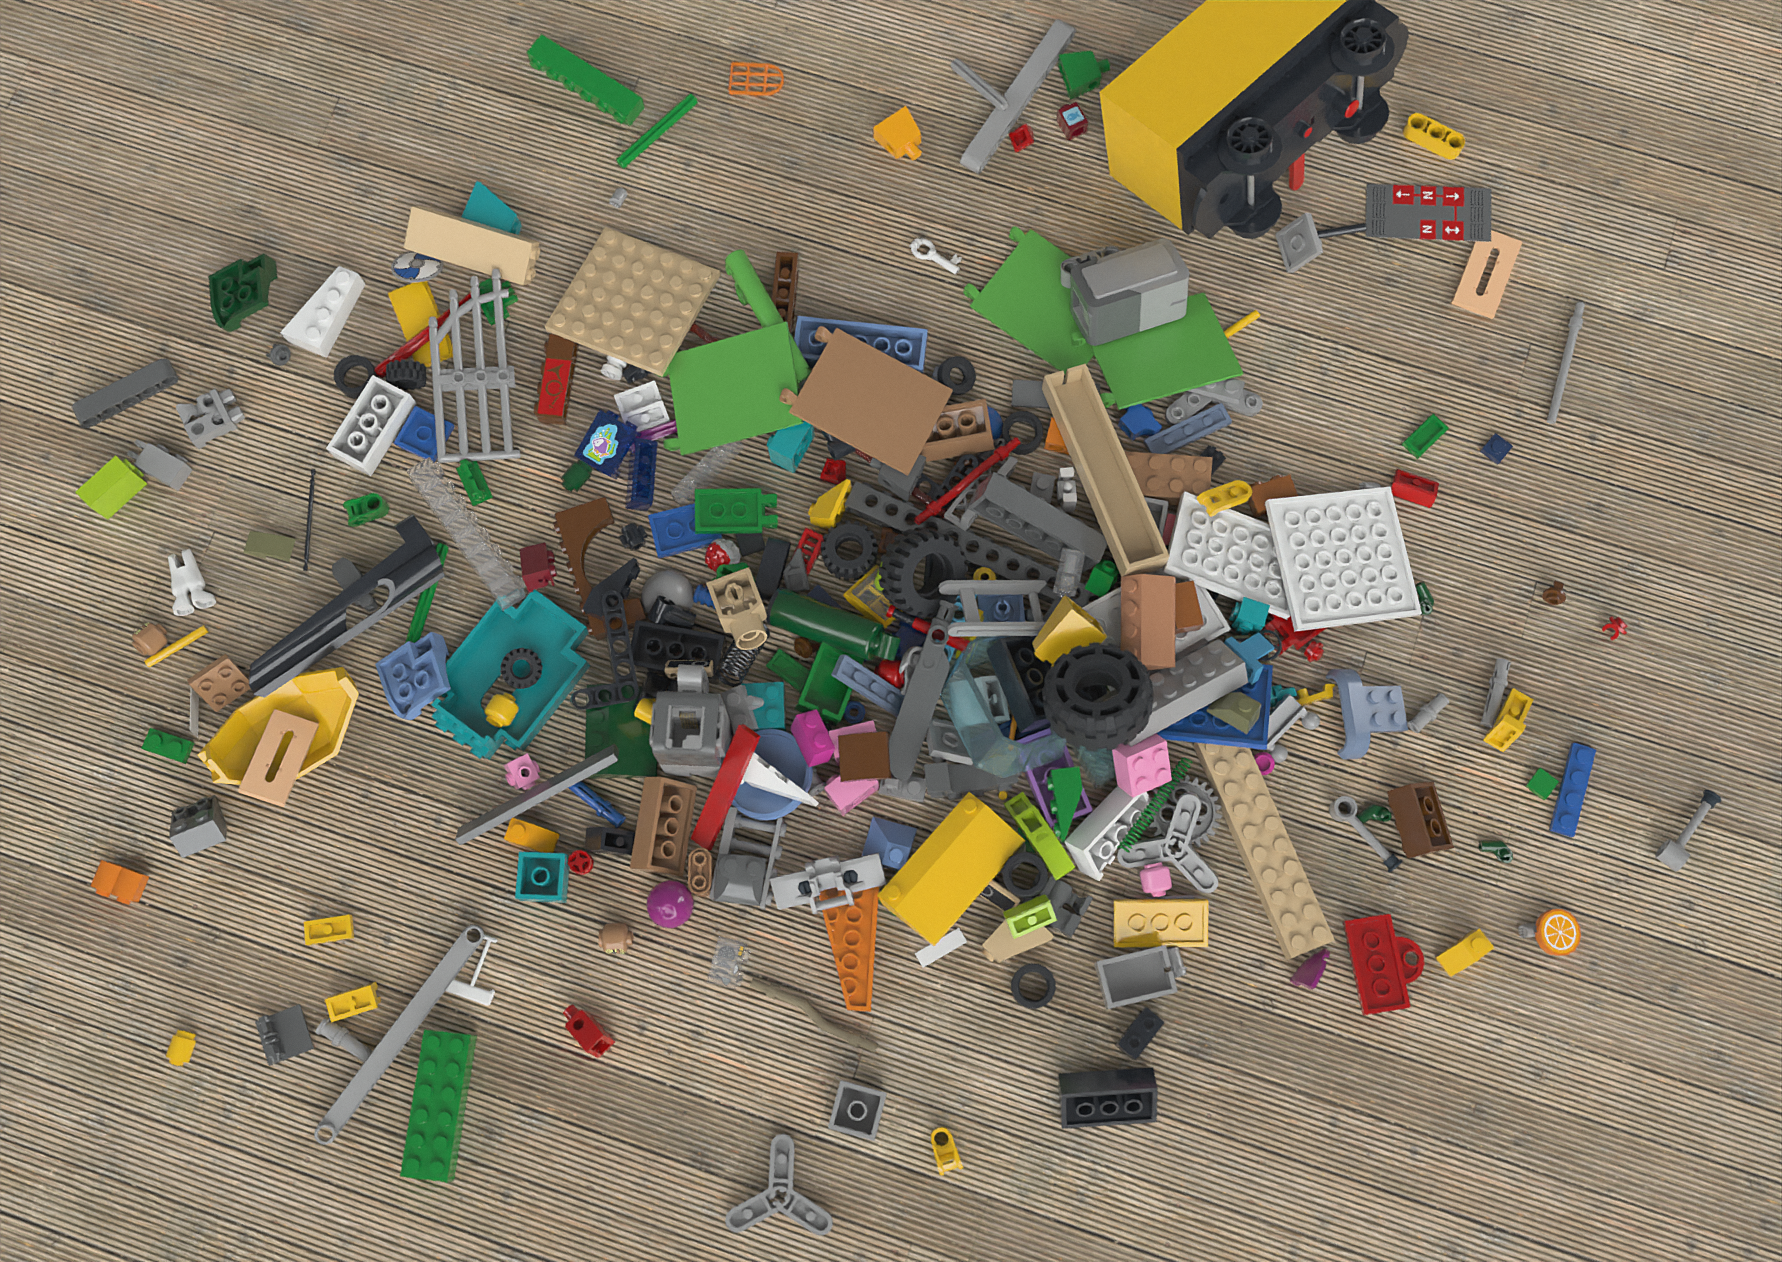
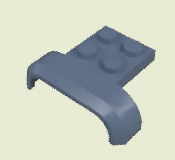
[1325,669,1408,760]

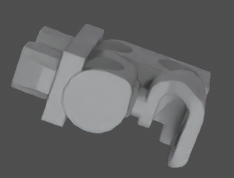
[176,389,245,449]

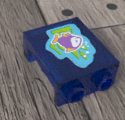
[574,409,642,480]

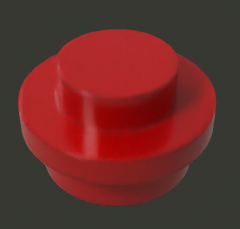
[1304,641,1324,663]

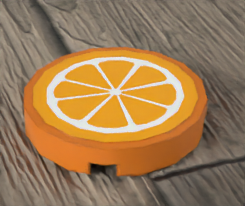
[1535,909,1581,956]

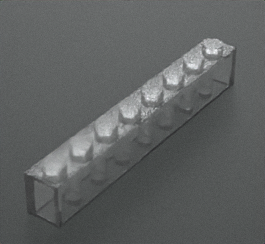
[407,457,526,611]

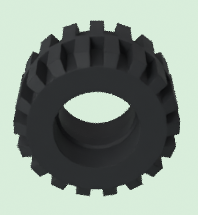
[821,520,878,581]

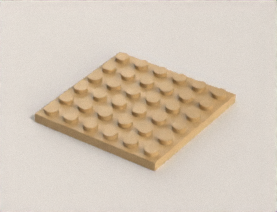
[545,227,720,376]

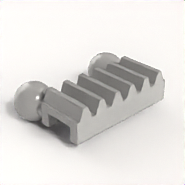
[1267,693,1320,763]

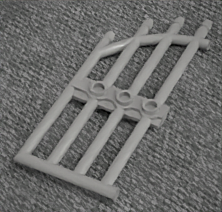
[429,269,521,463]

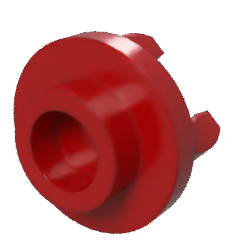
[1602,616,1628,640]

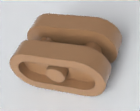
[688,848,715,897]

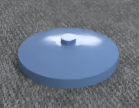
[732,729,813,820]

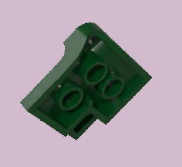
[208,253,278,332]

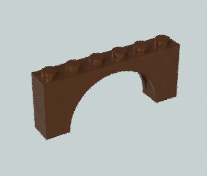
[553,497,648,641]

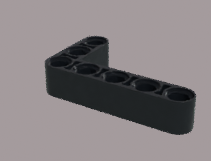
[570,590,639,710]

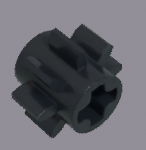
[619,523,648,551]

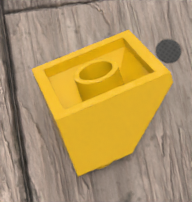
[808,479,852,530]

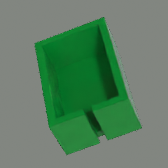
[794,642,864,726]

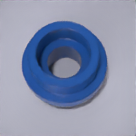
[843,701,865,724]

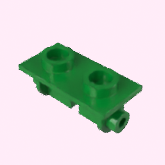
[456,459,493,507]

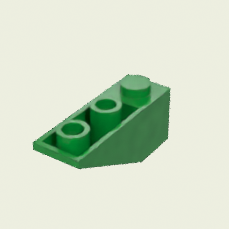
[1047,766,1083,842]

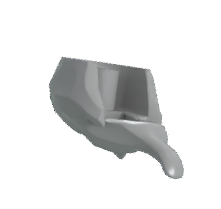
[899,646,922,695]

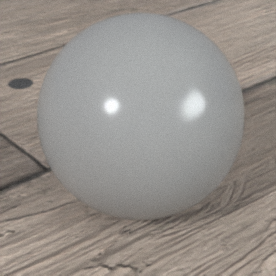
[641,570,694,614]

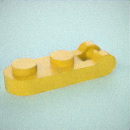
[1196,480,1252,517]

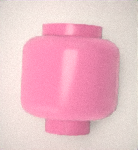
[1139,862,1172,897]

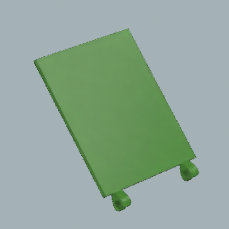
[963,226,1094,375]
[1071,292,1243,410]
[655,322,804,456]

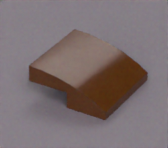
[838,732,891,783]

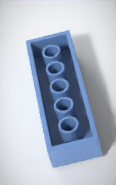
[794,316,928,374]

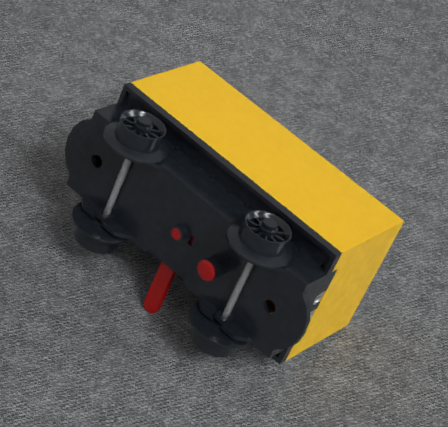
[1100,0,1409,239]

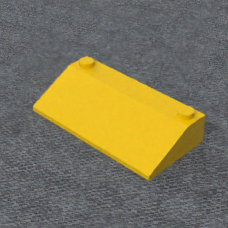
[877,792,1025,946]

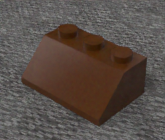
[1387,781,1454,859]

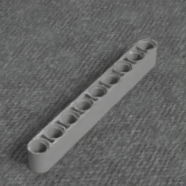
[960,19,1076,174]

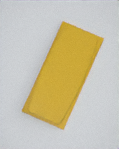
[388,281,453,367]

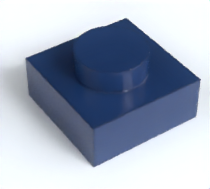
[1480,433,1513,465]

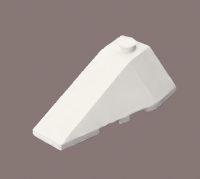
[741,753,819,806]

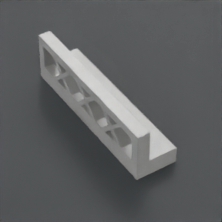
[944,456,1018,532]

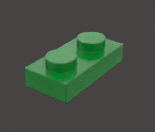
[141,728,195,764]

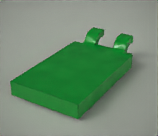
[695,488,778,534]

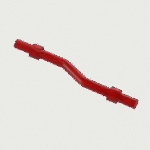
[914,437,1021,525]

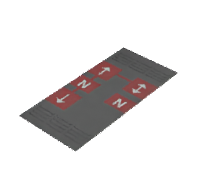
[1365,184,1491,242]

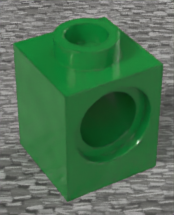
[1085,559,1120,597]

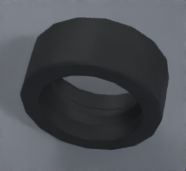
[334,355,378,399]
[1001,411,1043,455]
[1003,852,1048,899]
[1011,963,1056,1009]

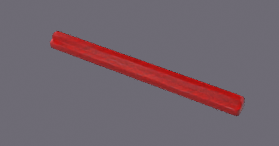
[374,292,471,378]

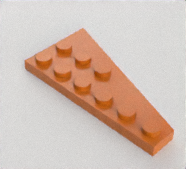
[818,886,879,1012]

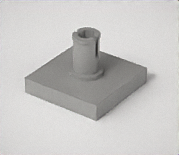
[1275,213,1323,273]
[926,718,975,765]

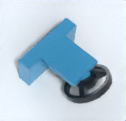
[1224,630,1282,684]

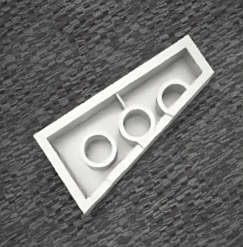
[280,266,365,358]
[1064,786,1151,881]

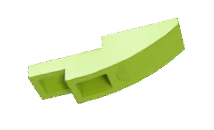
[1004,792,1075,880]

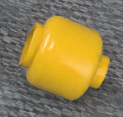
[484,693,519,728]

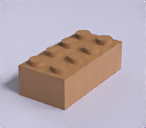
[1124,451,1212,506]

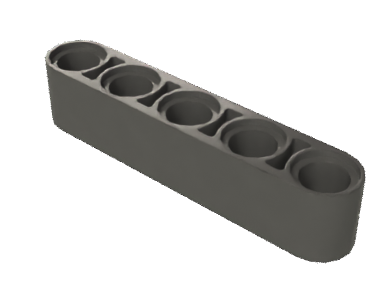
[72,359,179,428]

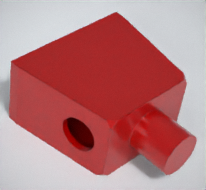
[563,1004,616,1058]

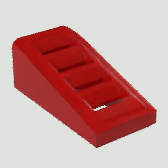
[790,527,824,576]

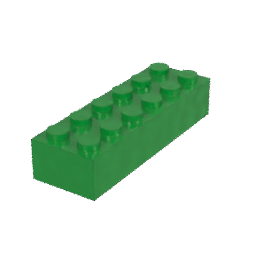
[400,1030,477,1182]

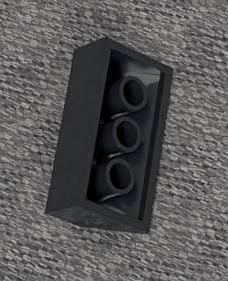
[1058,1067,1158,1129]

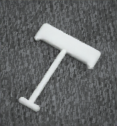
[446,935,497,1006]

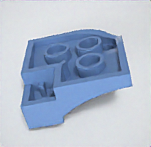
[375,632,451,720]

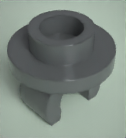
[266,344,291,366]

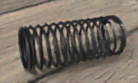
[715,623,770,687]

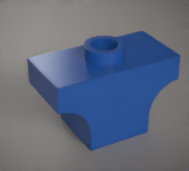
[1118,404,1162,442]

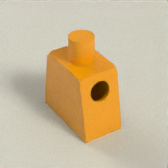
[873,106,922,160]

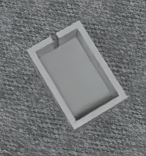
[1094,945,1178,1010]

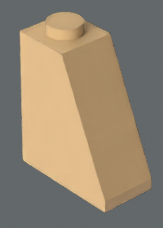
[981,904,1055,963]

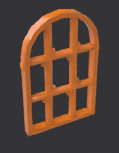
[729,62,784,96]

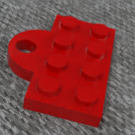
[1343,913,1424,1016]

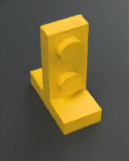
[1483,688,1533,752]

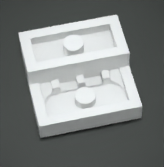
[614,380,670,435]

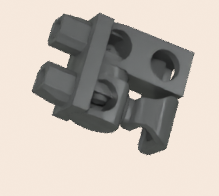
[1022,873,1093,939]

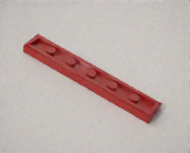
[690,724,761,851]

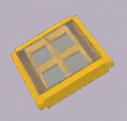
[843,564,904,630]

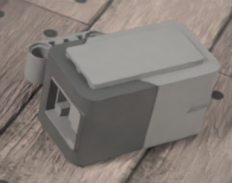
[1060,238,1190,346]
[650,664,733,777]

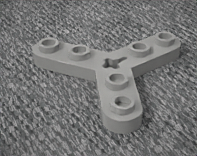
[1165,389,1263,426]
[1117,792,1218,893]
[725,1134,833,1236]

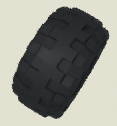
[1043,642,1153,752]

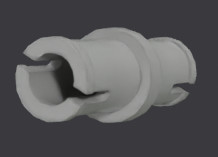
[1407,693,1449,733]

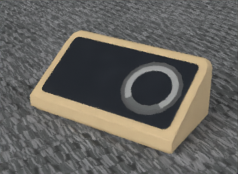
[665,660,713,678]
[979,880,1020,912]

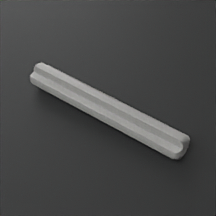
[951,58,1010,111]

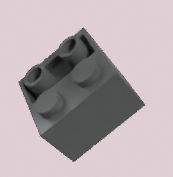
[169,795,227,858]

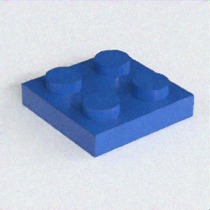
[394,406,455,464]

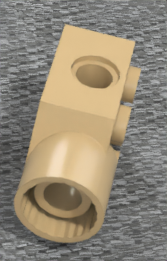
[706,567,767,650]

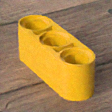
[1403,113,1465,160]

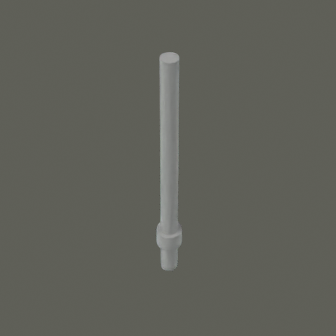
[1547,302,1585,424]

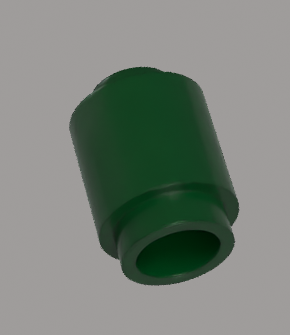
[561,459,593,492]

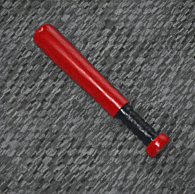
[886,604,972,653]

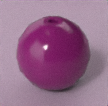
[646,880,694,929]

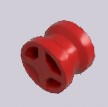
[568,850,594,875]

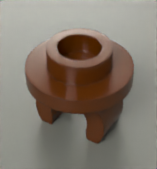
[1542,580,1566,605]
[794,637,819,659]

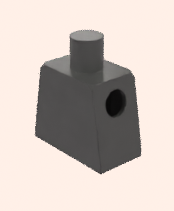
[870,455,926,501]

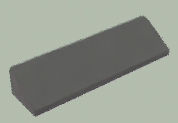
[1012,380,1100,409]

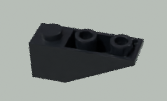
[582,558,640,624]

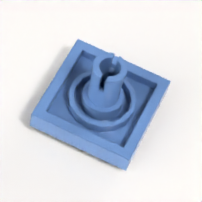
[977,594,1025,639]

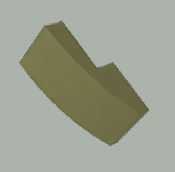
[243,531,296,562]

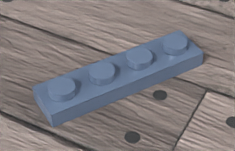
[1143,403,1232,454]
[831,655,905,717]

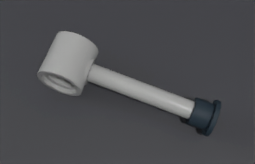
[1655,790,1722,872]
[1329,796,1403,873]

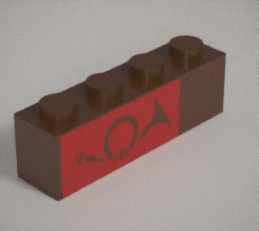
[534,334,579,425]

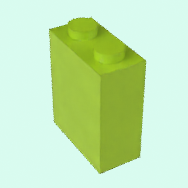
[75,455,148,520]

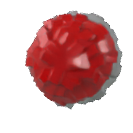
[705,539,741,572]

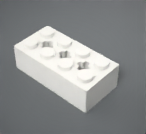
[326,375,417,476]

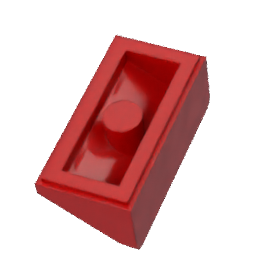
[1391,469,1439,508]

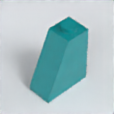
[461,181,521,235]

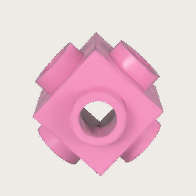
[504,753,540,791]

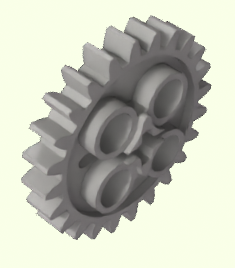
[1146,775,1222,850]

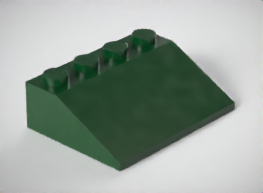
[585,684,658,779]

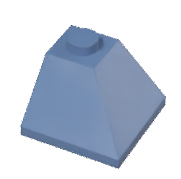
[861,817,917,872]

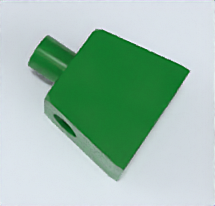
[1057,50,1110,100]

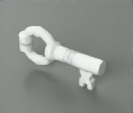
[910,238,962,275]

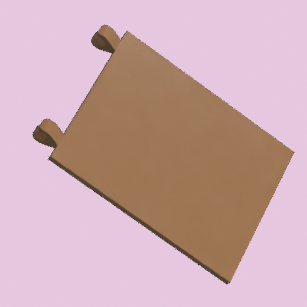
[779,326,953,476]

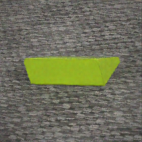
[1003,894,1057,939]

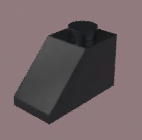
[584,827,636,856]

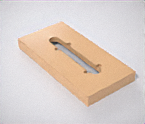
[1451,230,1522,319]
[239,709,319,807]

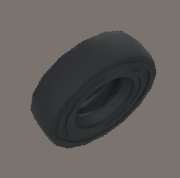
[937,356,976,396]

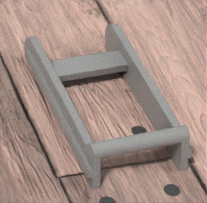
[939,580,1046,636]

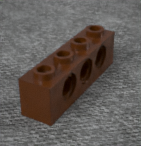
[772,252,800,337]

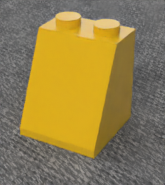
[1032,595,1107,667]

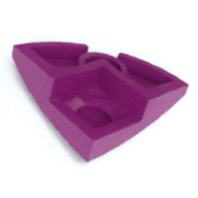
[1290,948,1330,990]

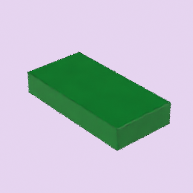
[1401,413,1449,460]
[766,648,809,693]

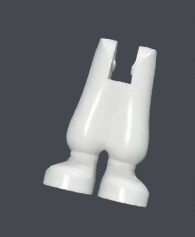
[168,549,216,616]

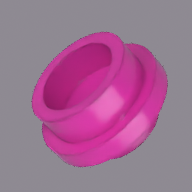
[1254,752,1275,775]

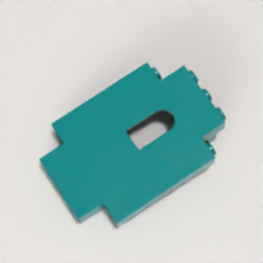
[431,590,591,760]

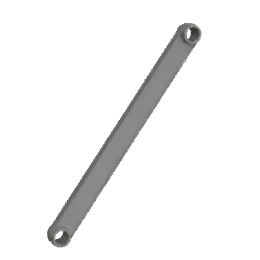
[314,924,484,1144]

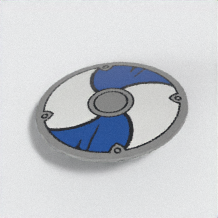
[391,251,444,282]

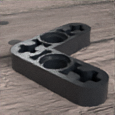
[913,454,980,511]

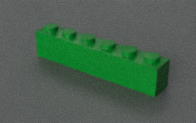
[526,34,645,126]

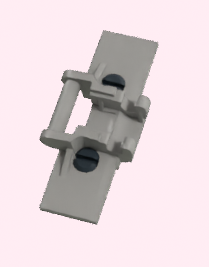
[770,853,886,914]

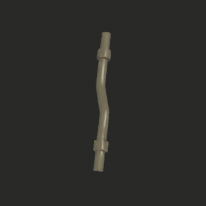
[750,978,878,1053]

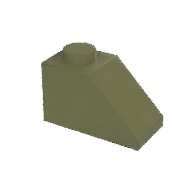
[1207,692,1261,734]

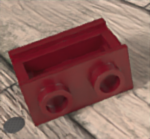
[519,542,557,593]

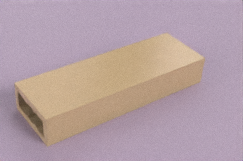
[404,205,540,285]

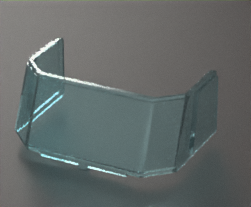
[940,636,1066,778]

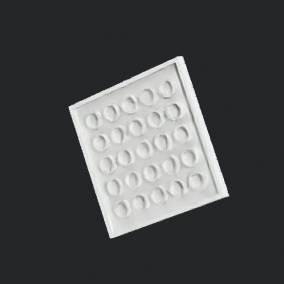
[1265,487,1422,631]

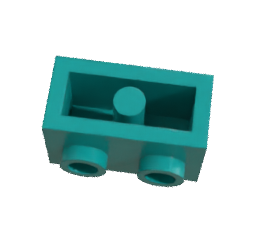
[1229,597,1270,635]

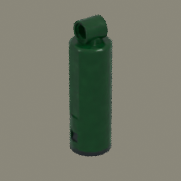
[766,587,901,660]

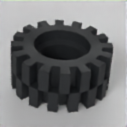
[386,360,427,390]
[500,648,543,689]

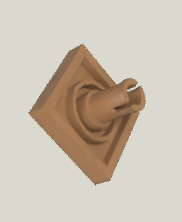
[187,654,251,712]

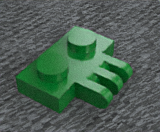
[471,278,519,326]

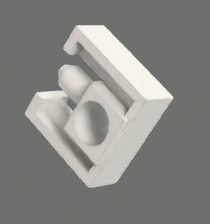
[1056,467,1077,512]

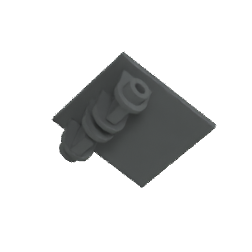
[255,1004,314,1066]

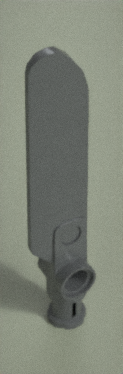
[889,600,959,780]

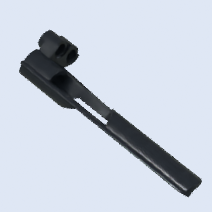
[249,514,445,698]

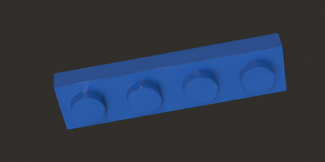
[1549,743,1596,838]

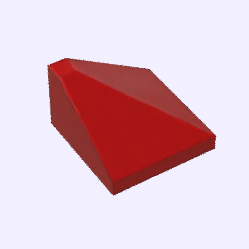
[1008,123,1034,153]
[820,458,846,485]

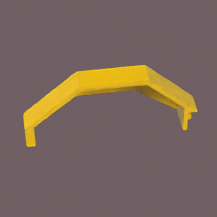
[198,667,359,785]

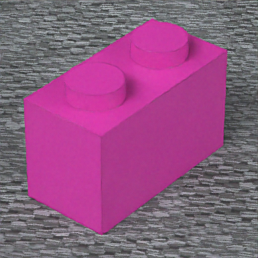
[790,709,835,768]

